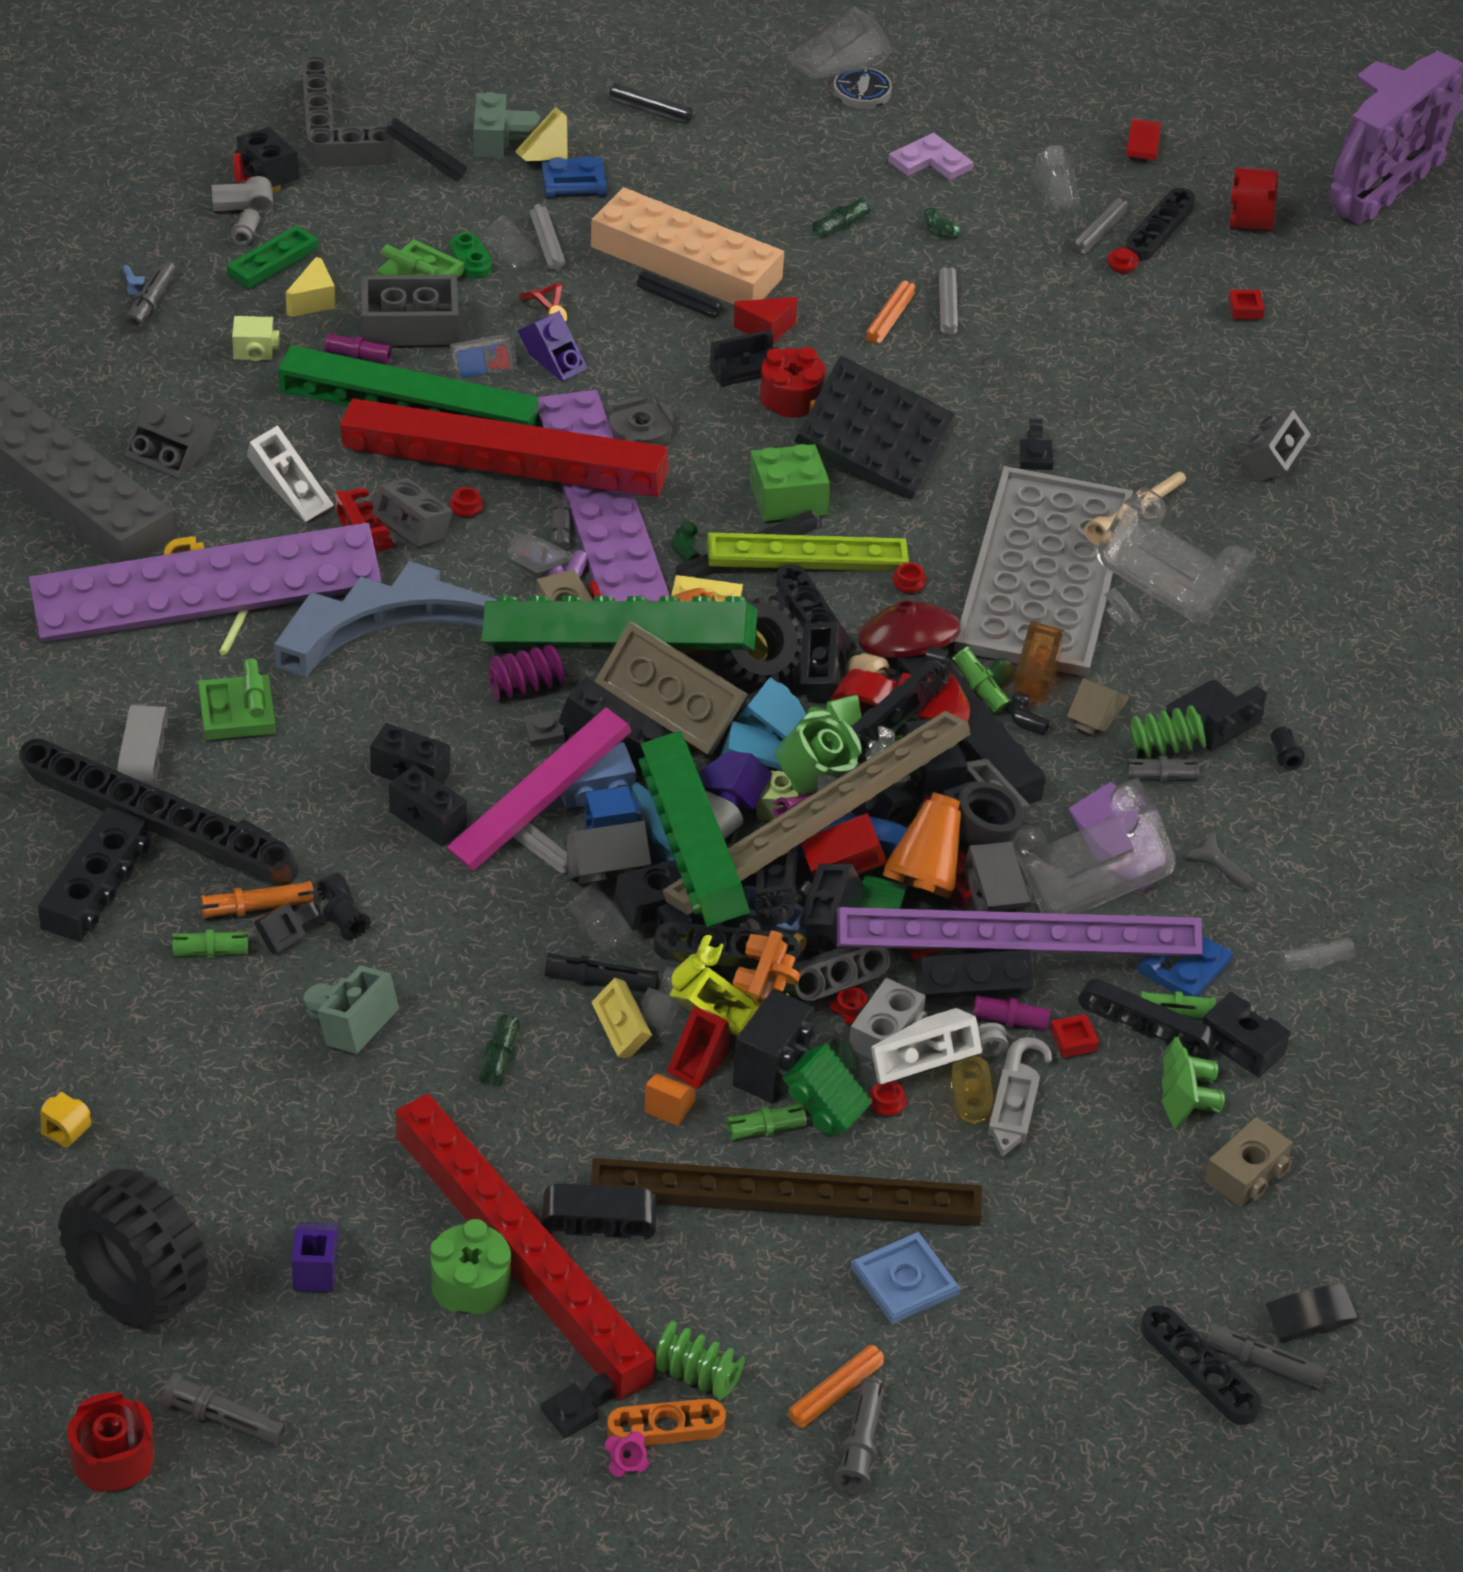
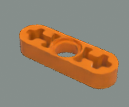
[607,1399,726,1446]

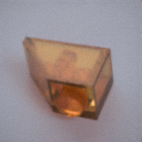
[1013,621,1064,704]

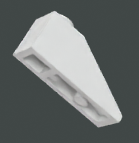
[247,426,334,523]
[871,1008,982,1084]

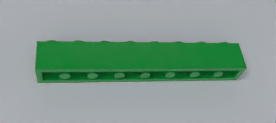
[278,345,539,426]
[482,596,758,650]
[638,731,750,927]

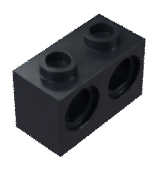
[235,127,300,187]

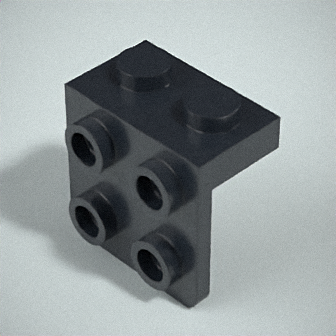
[1166,680,1267,751]

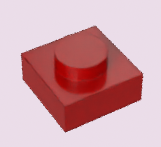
[1228,290,1265,319]
[1050,1014,1099,1058]

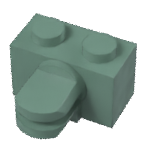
[473,92,540,158]
[304,965,399,1054]

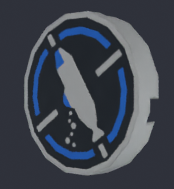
[833,67,892,109]

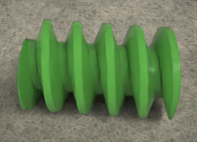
[1130,705,1206,759]
[655,1320,745,1400]

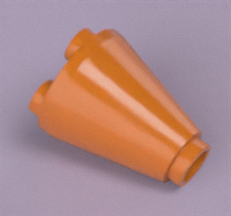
[882,792,961,899]

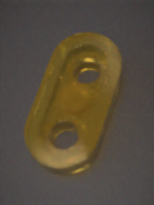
[951,1055,993,1123]

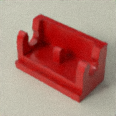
[336,488,394,553]
[801,813,887,877]

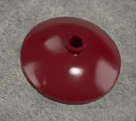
[858,600,961,657]

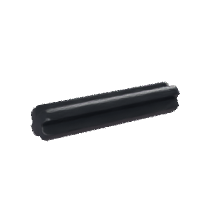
[609,84,693,124]
[385,118,467,181]
[637,271,723,318]

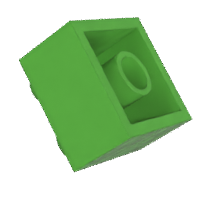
[750,444,830,521]

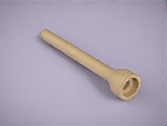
[1084,472,1186,546]

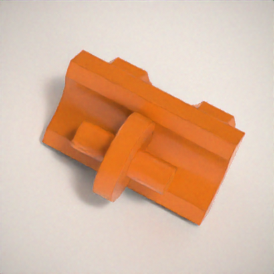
[733,930,801,1006]

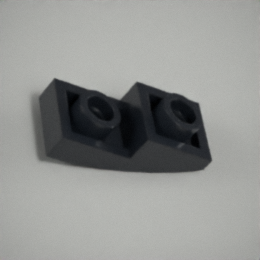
[1266,1283,1358,1343]

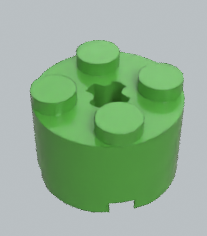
[775,711,861,795]
[430,1219,511,1315]

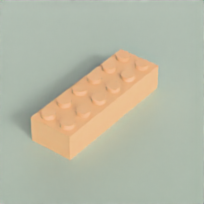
[591,187,784,304]

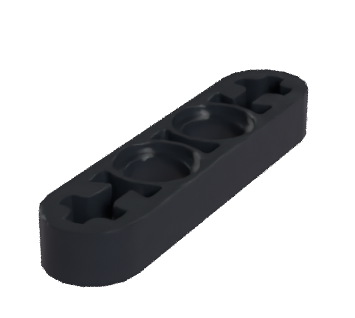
[1125,188,1195,261]
[776,564,850,657]
[653,922,801,969]
[1078,979,1218,1059]
[1141,1306,1261,1425]

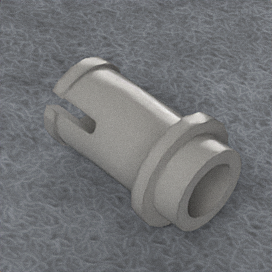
[231,209,260,246]

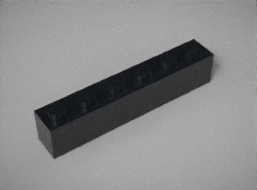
[896,654,1046,805]

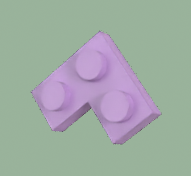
[888,133,973,180]

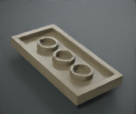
[594,622,748,755]

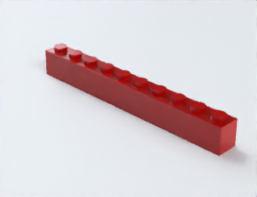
[340,399,669,498]
[396,1093,655,1401]

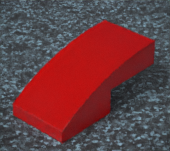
[1126,118,1162,160]

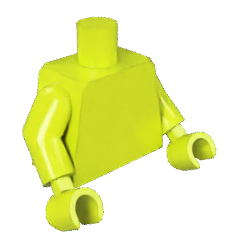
[669,935,789,1037]

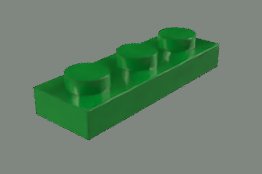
[227,225,318,289]

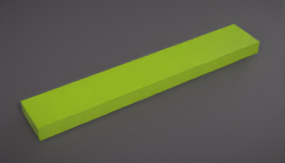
[707,532,909,571]

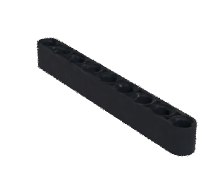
[19,738,299,886]

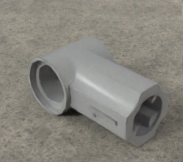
[211,176,274,215]

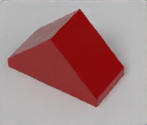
[733,297,798,342]
[666,1005,731,1089]

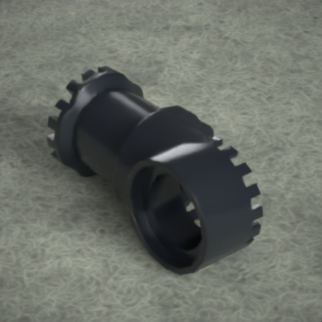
[317,872,371,941]

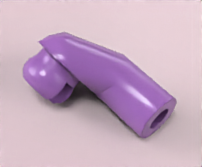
[545,550,588,578]

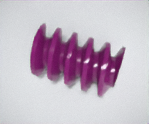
[488,645,566,701]

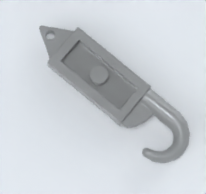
[988,1037,1052,1156]

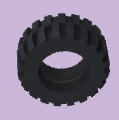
[58,1169,209,1329]

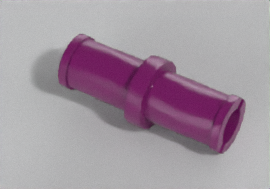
[324,333,392,365]
[972,994,1050,1032]

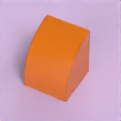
[644,1074,696,1126]

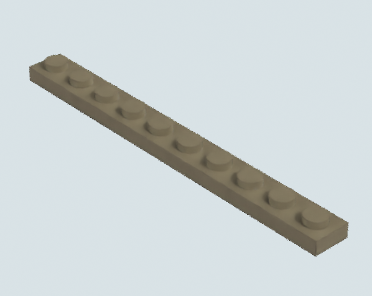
[663,711,971,915]

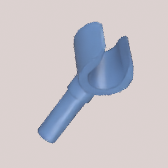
[123,265,145,295]

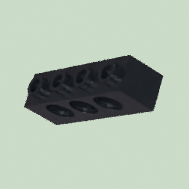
[38,807,151,942]
[614,844,757,931]

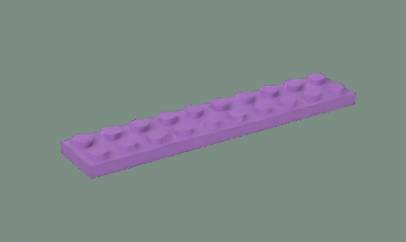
[538,390,670,601]
[29,522,382,643]

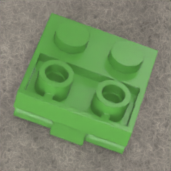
[376,239,464,278]
[198,658,276,740]

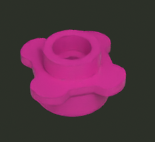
[605,1431,649,1477]

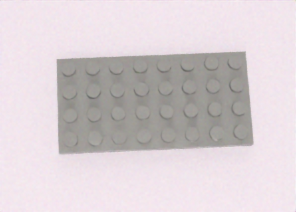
[954,466,1133,677]

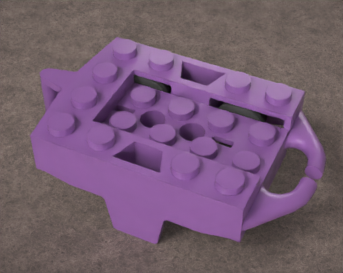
[1330,50,1463,225]

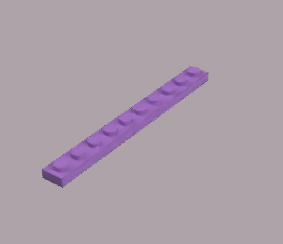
[837,907,1202,956]

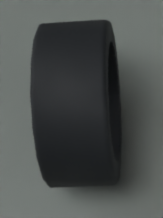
[957,781,1024,845]

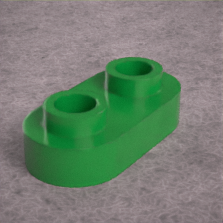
[450,232,492,279]

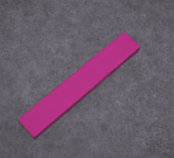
[447,707,632,872]

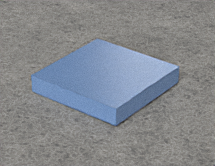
[851,1232,960,1324]

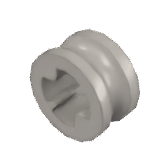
[977,1023,1009,1057]

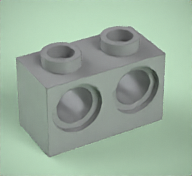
[848,978,927,1060]

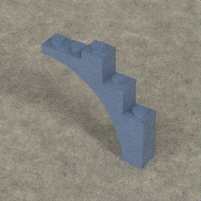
[274,561,497,677]

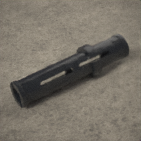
[544,952,659,995]

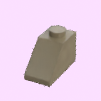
[1067,678,1130,735]

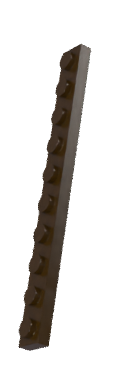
[590,1158,982,1226]

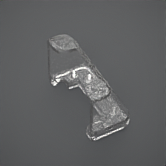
[1097,486,1257,623]
[1012,777,1176,914]

